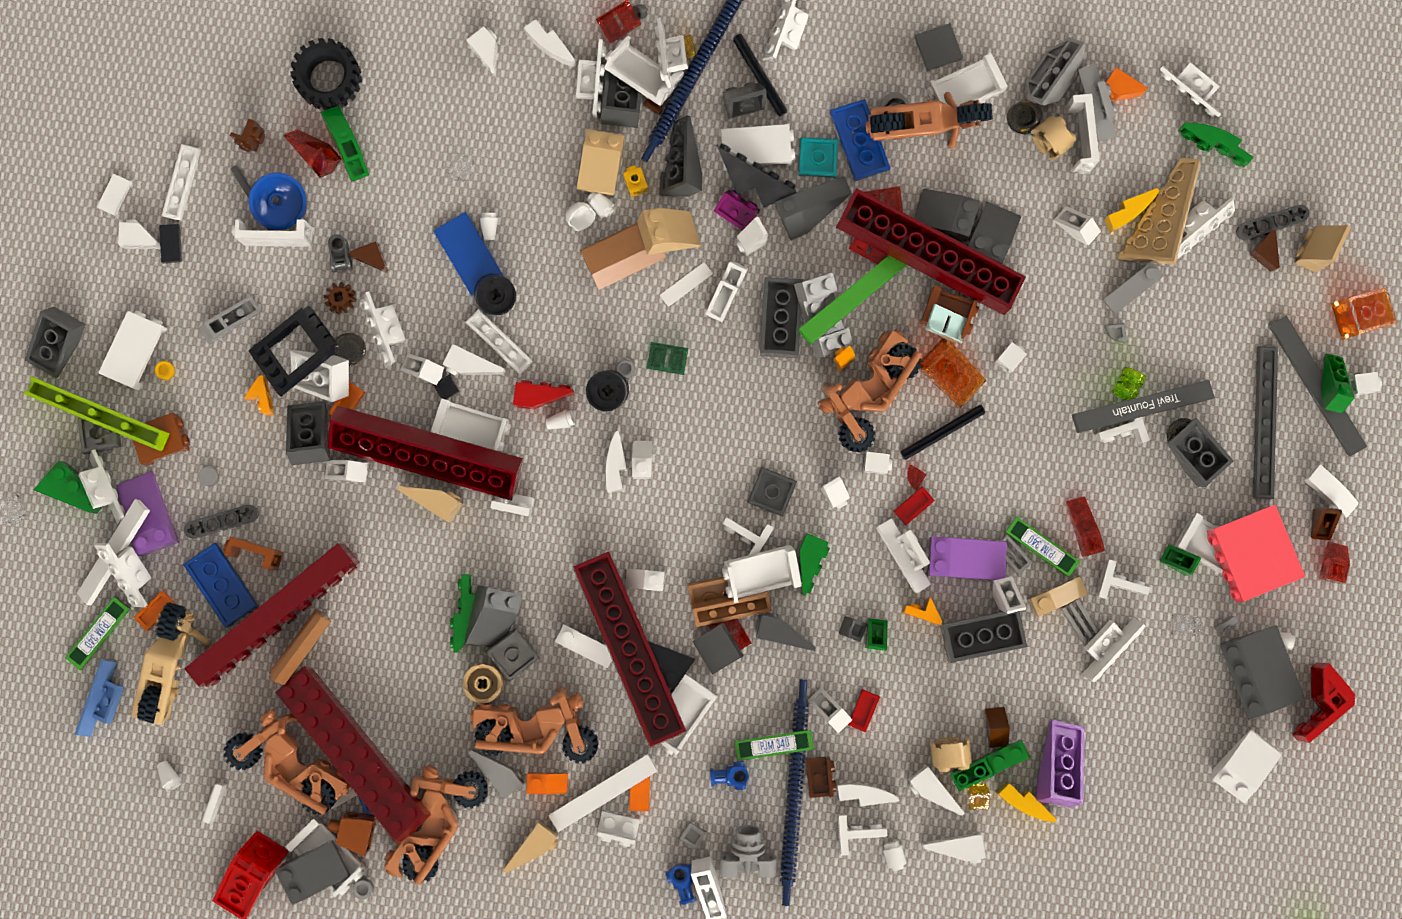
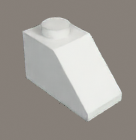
[466,26,498,74]
[1054,206,1101,245]
[118,219,161,249]
[400,353,444,385]
[632,441,652,479]
[325,460,368,482]
[821,476,850,509]
[625,569,665,592]
[992,576,1026,614]
[808,687,852,733]

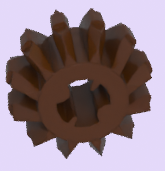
[324,282,357,315]

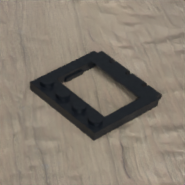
[248,306,339,397]

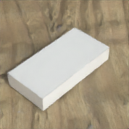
[97,174,132,216]
[202,782,227,824]

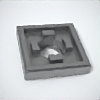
[78,409,121,455]

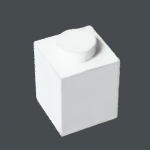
[995,342,1027,374]
[1349,372,1382,396]
[863,452,892,475]

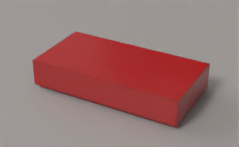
[893,486,935,526]
[847,689,880,733]

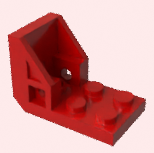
[1292,662,1355,743]
[212,831,289,919]

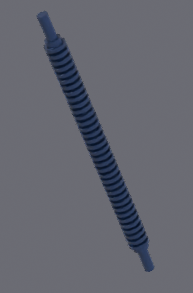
[641,0,743,162]
[780,679,809,906]

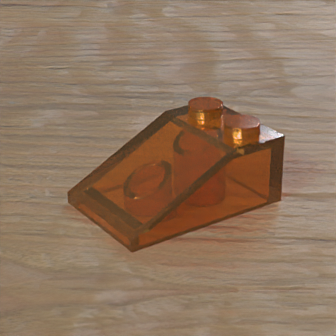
[1331,287,1398,340]
[920,338,987,408]

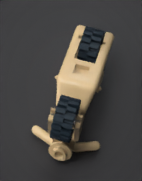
[131,602,210,725]

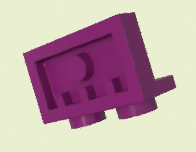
[714,190,760,231]

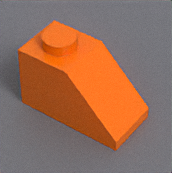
[1105,67,1148,101]
[526,772,568,794]

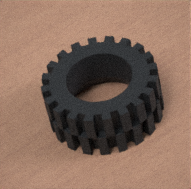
[290,38,362,111]

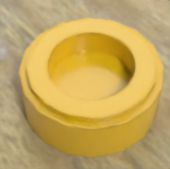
[155,361,175,380]

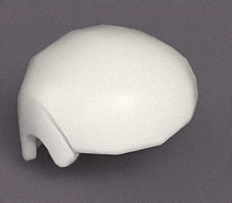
[566,202,596,231]

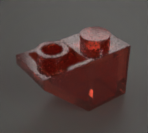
[1319,541,1350,584]

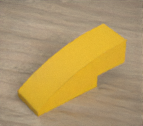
[1104,188,1159,233]
[996,782,1057,823]

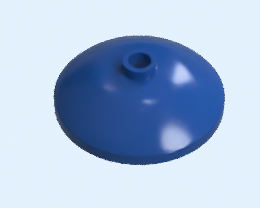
[248,172,307,230]

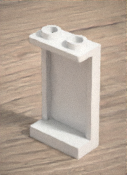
[604,36,684,106]
[927,53,1007,107]
[1065,94,1100,174]
[721,124,795,171]
[232,219,313,247]
[98,310,167,391]
[431,398,511,452]
[1174,513,1223,575]
[722,545,802,603]
[661,674,717,755]
[285,817,366,897]

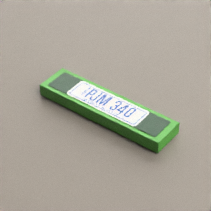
[1005,517,1080,577]
[65,597,131,670]
[735,730,814,761]

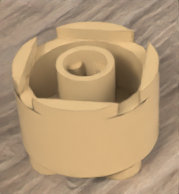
[1031,116,1077,161]
[463,664,505,703]
[930,737,972,772]

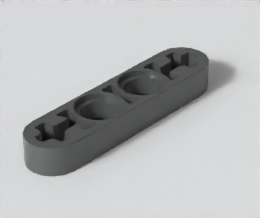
[1236,205,1310,241]
[184,505,259,539]

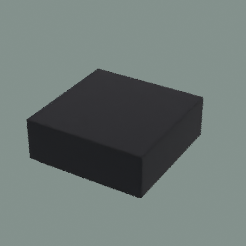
[433,375,459,400]

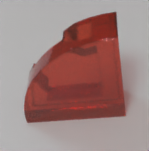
[907,464,927,491]

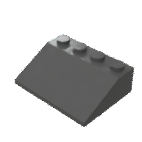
[1220,625,1305,720]

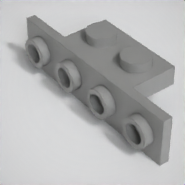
[1077,64,1117,142]

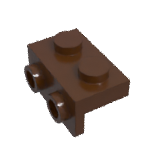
[230,119,265,152]
[806,756,837,798]

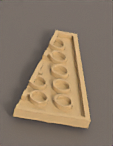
[1118,158,1201,265]

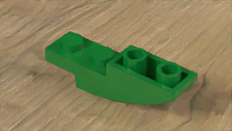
[320,106,370,182]
[1178,123,1253,168]
[450,574,475,652]
[950,739,1031,791]

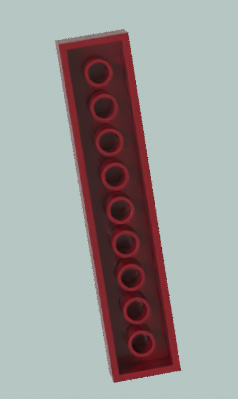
[836,188,1026,315]
[328,406,523,501]
[184,543,360,687]
[573,551,687,748]
[275,666,432,842]

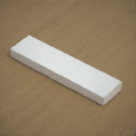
[161,144,201,222]
[465,309,533,375]

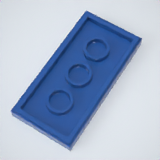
[829,99,891,181]
[433,212,504,296]
[183,543,259,628]

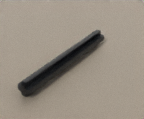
[733,34,787,117]
[900,405,986,460]

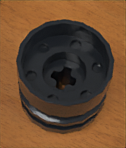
[474,273,516,316]
[586,370,629,412]

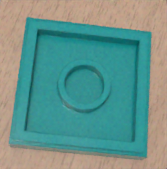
[798,137,838,178]

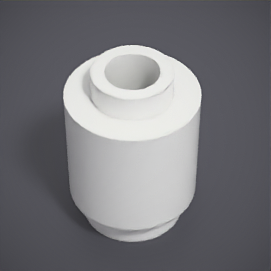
[586,192,614,218]
[883,840,907,871]

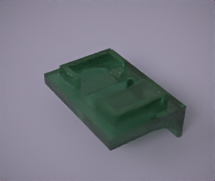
[646,342,689,375]

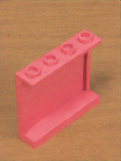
[1207,505,1305,603]

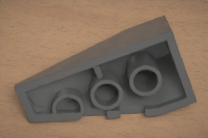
[659,115,702,197]
[775,176,852,241]

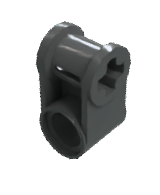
[328,234,353,273]

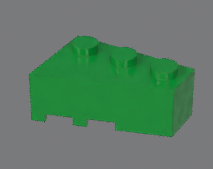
[33,461,103,514]

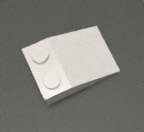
[290,350,349,402]
[1212,729,1283,803]

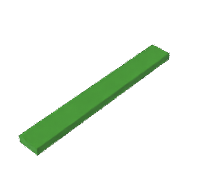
[798,256,907,345]

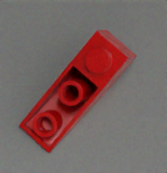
[513,380,574,410]

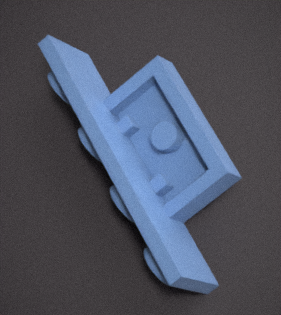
[74,659,124,737]

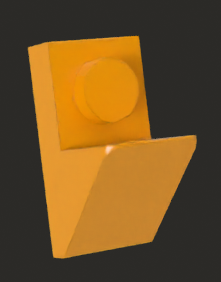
[244,375,274,416]
[902,597,942,625]

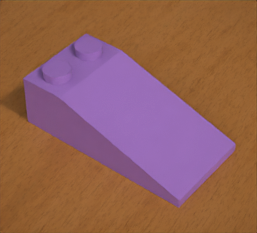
[116,471,179,556]
[928,537,1007,580]
[1037,720,1085,807]

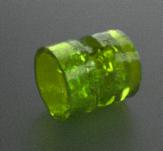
[1112,367,1146,401]

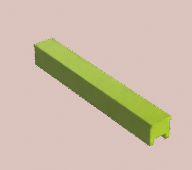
[23,376,169,451]

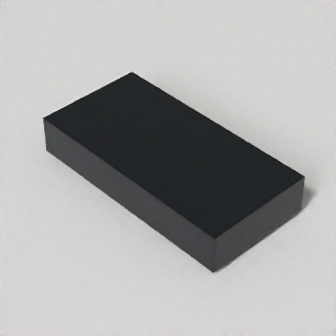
[159,224,182,264]

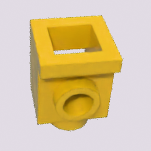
[623,165,649,197]

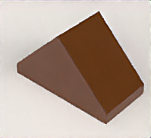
[1249,230,1280,272]
[349,241,388,273]
[1311,507,1342,541]
[985,707,1010,748]

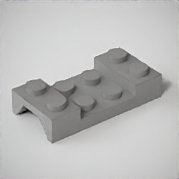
[794,273,854,358]

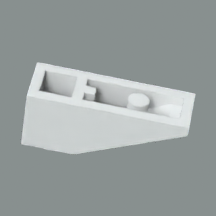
[735,217,768,256]
[442,344,506,376]
[555,624,612,668]
[908,765,965,816]
[921,832,986,864]
[691,856,727,919]

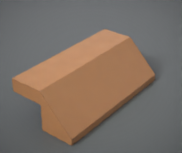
[580,223,667,290]
[687,576,772,627]
[269,609,331,685]

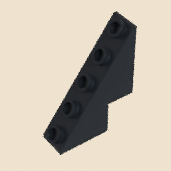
[716,143,797,208]

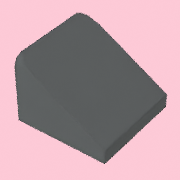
[839,616,867,642]

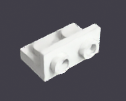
[490,494,534,517]
[596,810,640,847]

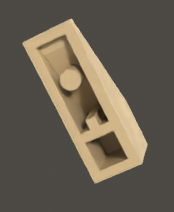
[1027,576,1088,617]
[503,821,558,873]

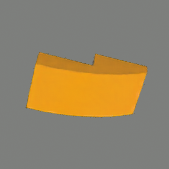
[833,345,855,372]

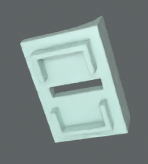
[925,304,967,343]

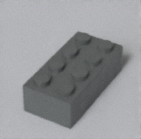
[760,277,803,359]
[940,611,1028,663]

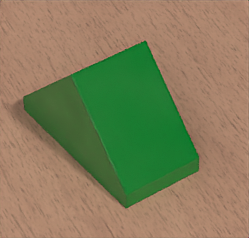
[1160,544,1201,576]
[865,618,888,651]

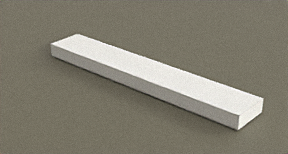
[77,499,150,605]
[548,754,658,832]

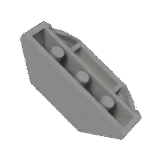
[1025,37,1086,106]

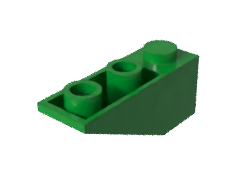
[1321,353,1355,413]
[799,533,830,596]

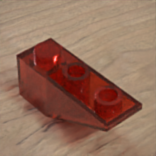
[284,129,342,178]
[1066,496,1105,557]

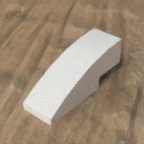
[524,19,576,67]
[705,261,748,322]
[606,431,627,493]
[1303,464,1359,518]
[836,783,899,806]

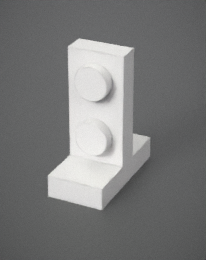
[1095,417,1150,445]
[722,517,774,555]
[1095,560,1150,599]
[837,813,887,856]

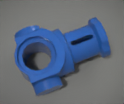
[710,761,749,790]
[665,863,697,905]

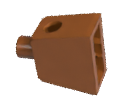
[328,812,377,856]

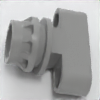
[720,825,777,878]

